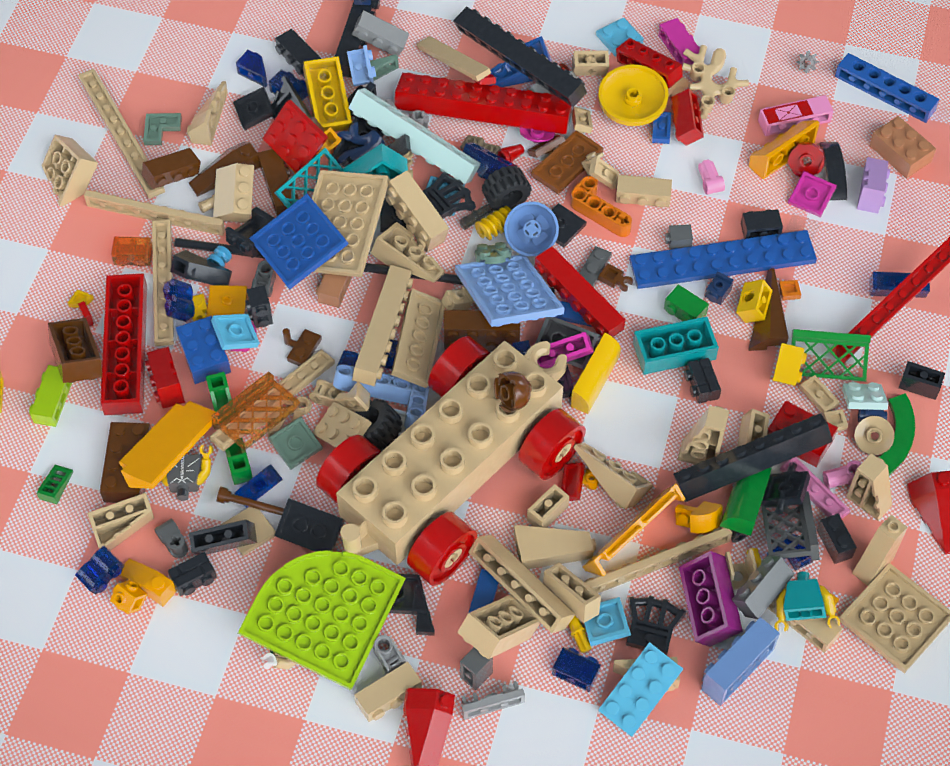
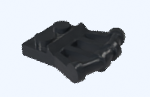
[423,172,476,219]
[626,595,687,656]

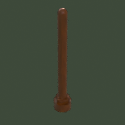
[216,487,284,516]

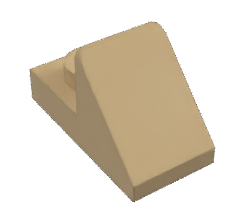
[335,382,370,412]

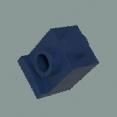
[705,271,734,305]

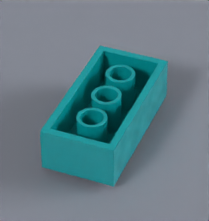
[633,317,719,375]

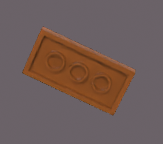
[531,131,604,195]

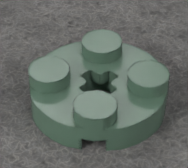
[474,242,511,264]

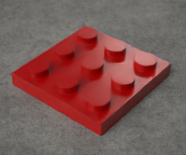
[262,100,328,175]

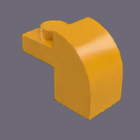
[675,501,723,533]

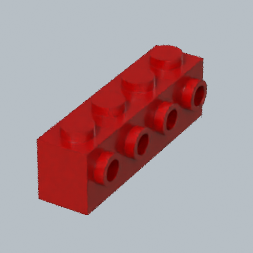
[616,38,683,88]

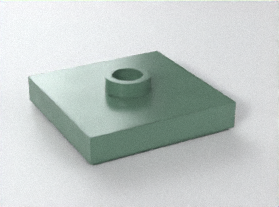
[268,417,323,470]

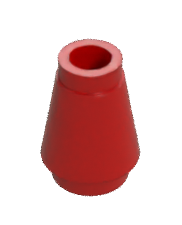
[498,144,525,164]

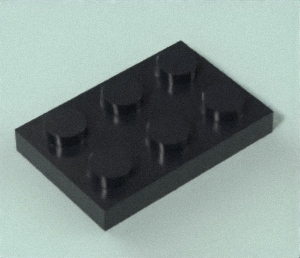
[274,498,345,552]

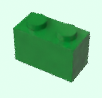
[664,284,709,321]

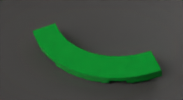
[879,393,915,476]

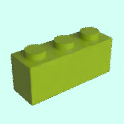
[29,365,72,427]

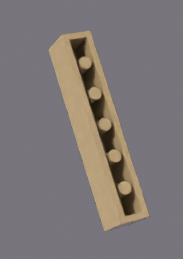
[468,535,575,633]

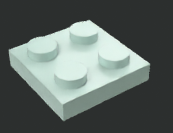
[842,382,888,410]

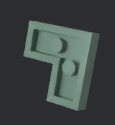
[143,113,182,145]

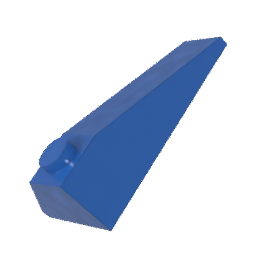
[490,36,553,87]

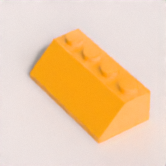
[749,120,820,180]

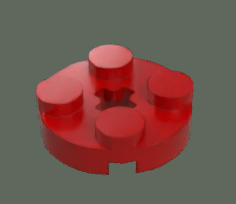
[788,142,825,177]

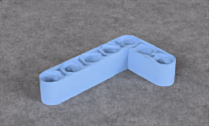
[333,364,429,429]

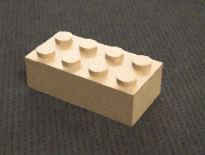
[385,171,449,252]
[457,594,540,659]

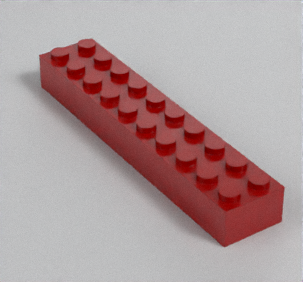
[395,72,572,134]

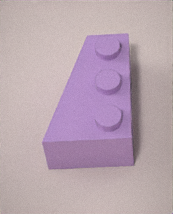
[857,157,890,214]

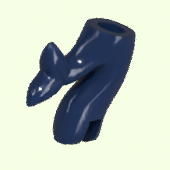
[336,122,385,166]

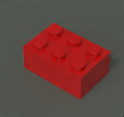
[767,400,838,468]

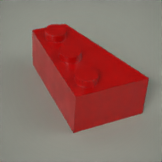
[145,346,185,409]

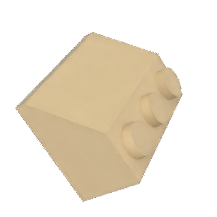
[213,163,254,223]

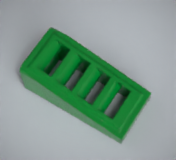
[36,465,74,505]

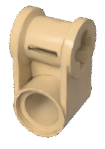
[309,379,345,407]

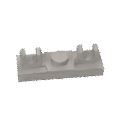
[462,681,525,720]

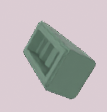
[370,54,399,81]

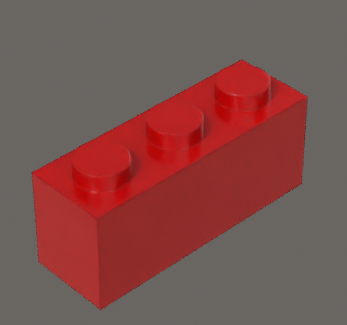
[671,88,704,146]

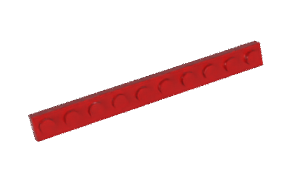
[829,237,950,364]

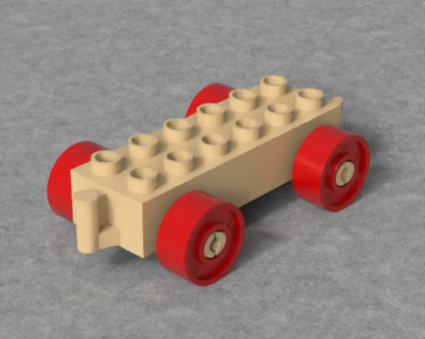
[316,336,586,586]

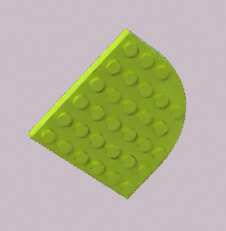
[237,550,406,691]

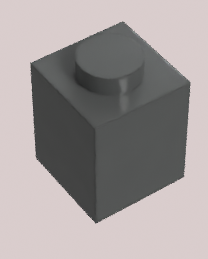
[665,224,693,250]

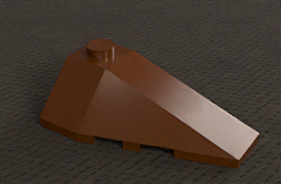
[189,142,260,197]

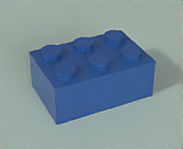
[175,316,231,384]

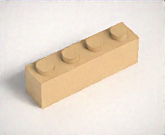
[768,584,843,653]

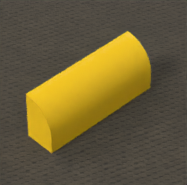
[571,333,621,414]

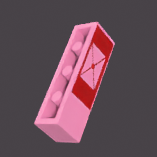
[758,95,834,136]

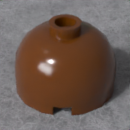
[494,371,532,413]

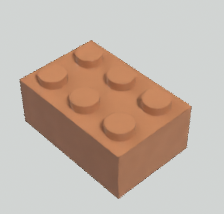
[869,116,936,179]

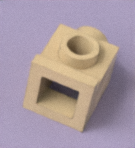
[441,286,474,310]

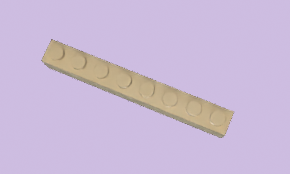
[352,265,414,387]

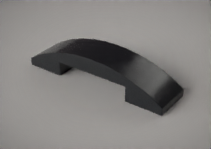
[820,142,847,201]

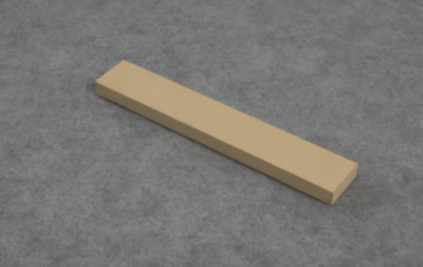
[417,36,491,81]

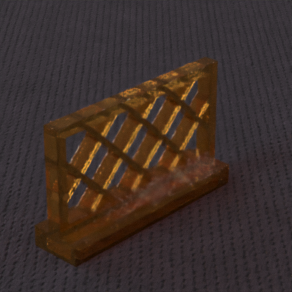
[212,371,301,450]

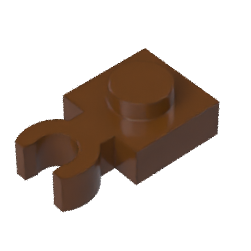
[598,263,633,292]

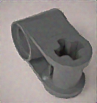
[251,260,276,297]
[154,518,188,558]

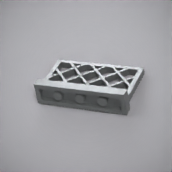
[761,491,820,561]

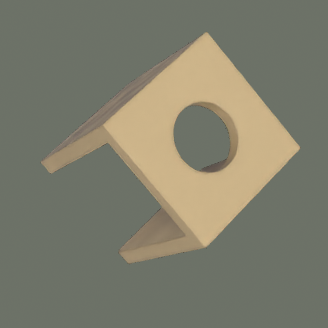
[725,549,757,590]

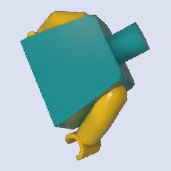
[774,571,840,632]

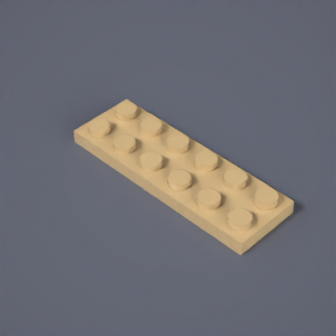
[391,288,445,388]

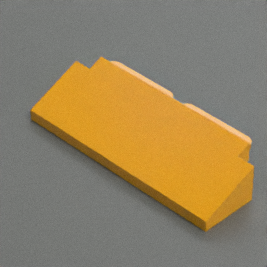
[119,401,220,489]
[582,483,685,576]

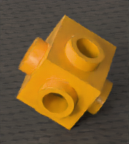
[110,580,148,615]

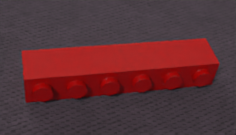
[534,246,626,337]

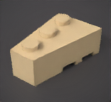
[846,453,892,521]
[87,493,154,557]

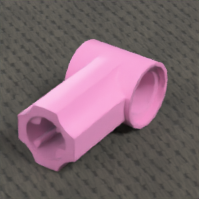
[698,159,725,195]
[822,460,862,489]

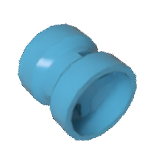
[207,246,232,267]

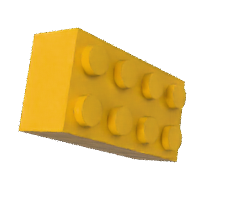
[303,56,352,132]

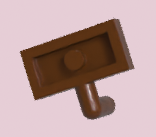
[282,328,322,366]

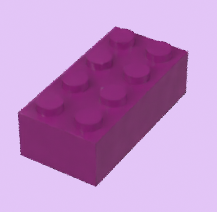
[679,551,743,647]

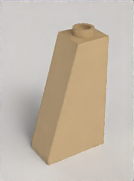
[852,515,908,586]
[514,525,596,569]

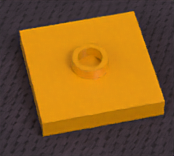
[207,285,248,317]

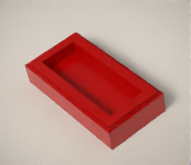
[561,462,585,501]

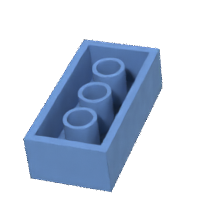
[701,617,780,706]

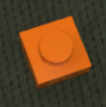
[778,280,801,301]

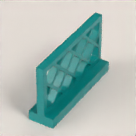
[274,148,343,208]

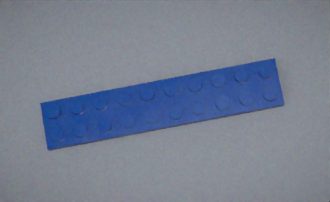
[629,230,817,289]

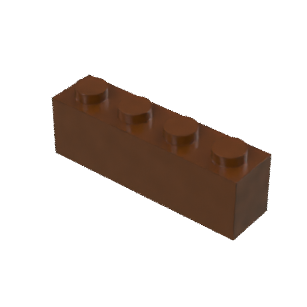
[258,149,299,216]

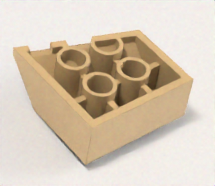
[41,134,98,207]

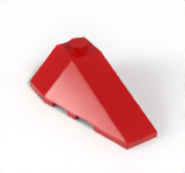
[906,471,950,554]
[403,688,455,766]

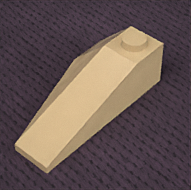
[187,81,228,146]
[370,222,445,283]

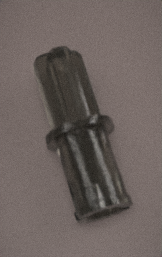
[459,204,493,230]

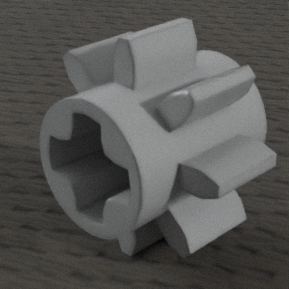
[796,51,819,73]
[409,110,429,129]

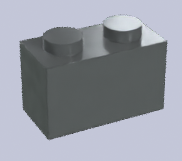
[460,647,493,690]

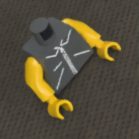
[161,444,214,501]

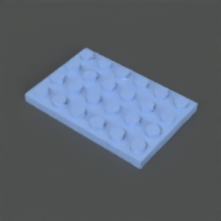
[455,254,564,327]

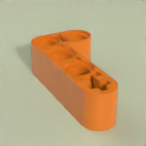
[571,176,632,237]

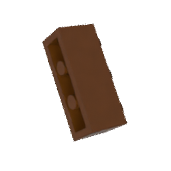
[141,148,201,189]

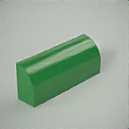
[720,467,772,536]

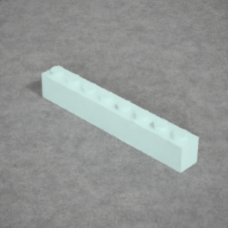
[349,88,481,184]

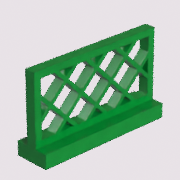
[791,329,871,382]

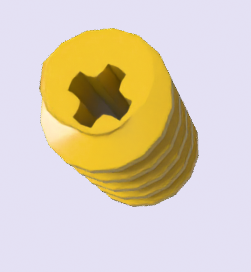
[475,206,511,241]

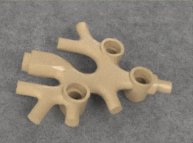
[682,45,749,119]

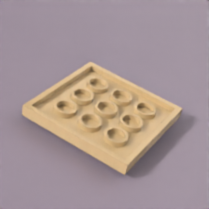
[839,563,950,674]

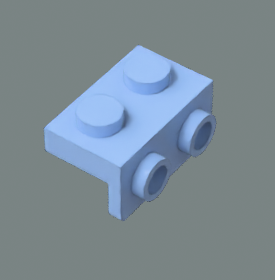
[347,45,376,86]

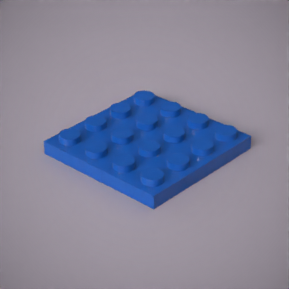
[249,194,348,290]

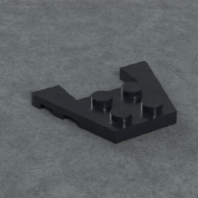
[389,574,435,636]

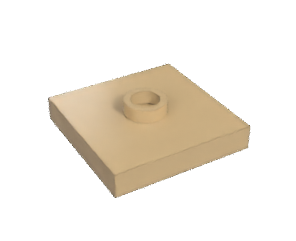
[221,507,276,556]

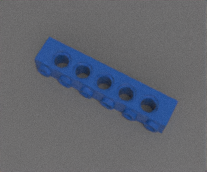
[835,53,940,123]

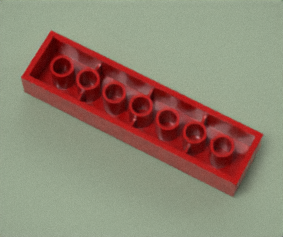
[100,273,147,415]

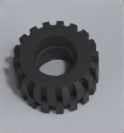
[482,166,532,211]
[355,399,403,451]

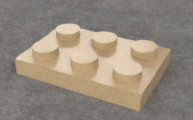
[313,402,371,448]

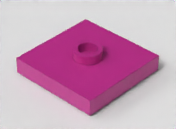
[788,171,837,218]

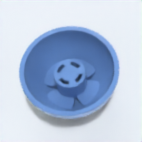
[504,202,559,256]

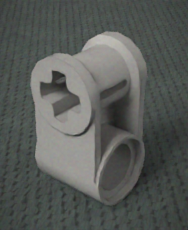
[374,635,406,674]

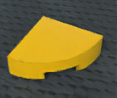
[68,289,94,308]

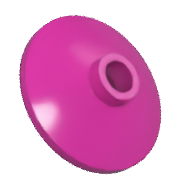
[520,127,555,143]

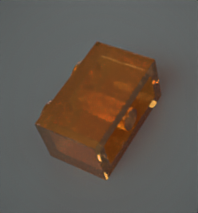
[111,236,153,267]

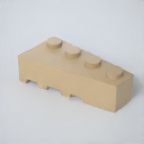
[677,406,730,464]

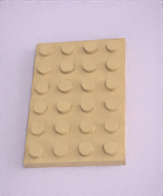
[312,170,390,277]

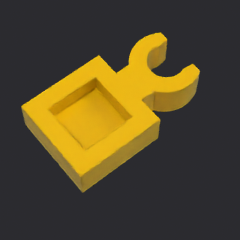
[185,294,207,321]

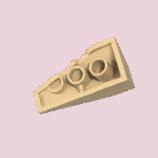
[574,443,654,509]

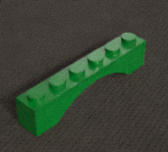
[206,372,253,485]

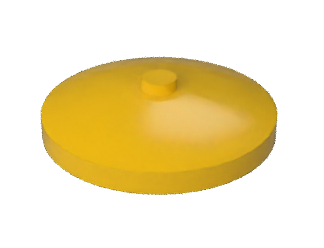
[598,65,668,126]

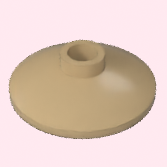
[854,416,894,455]

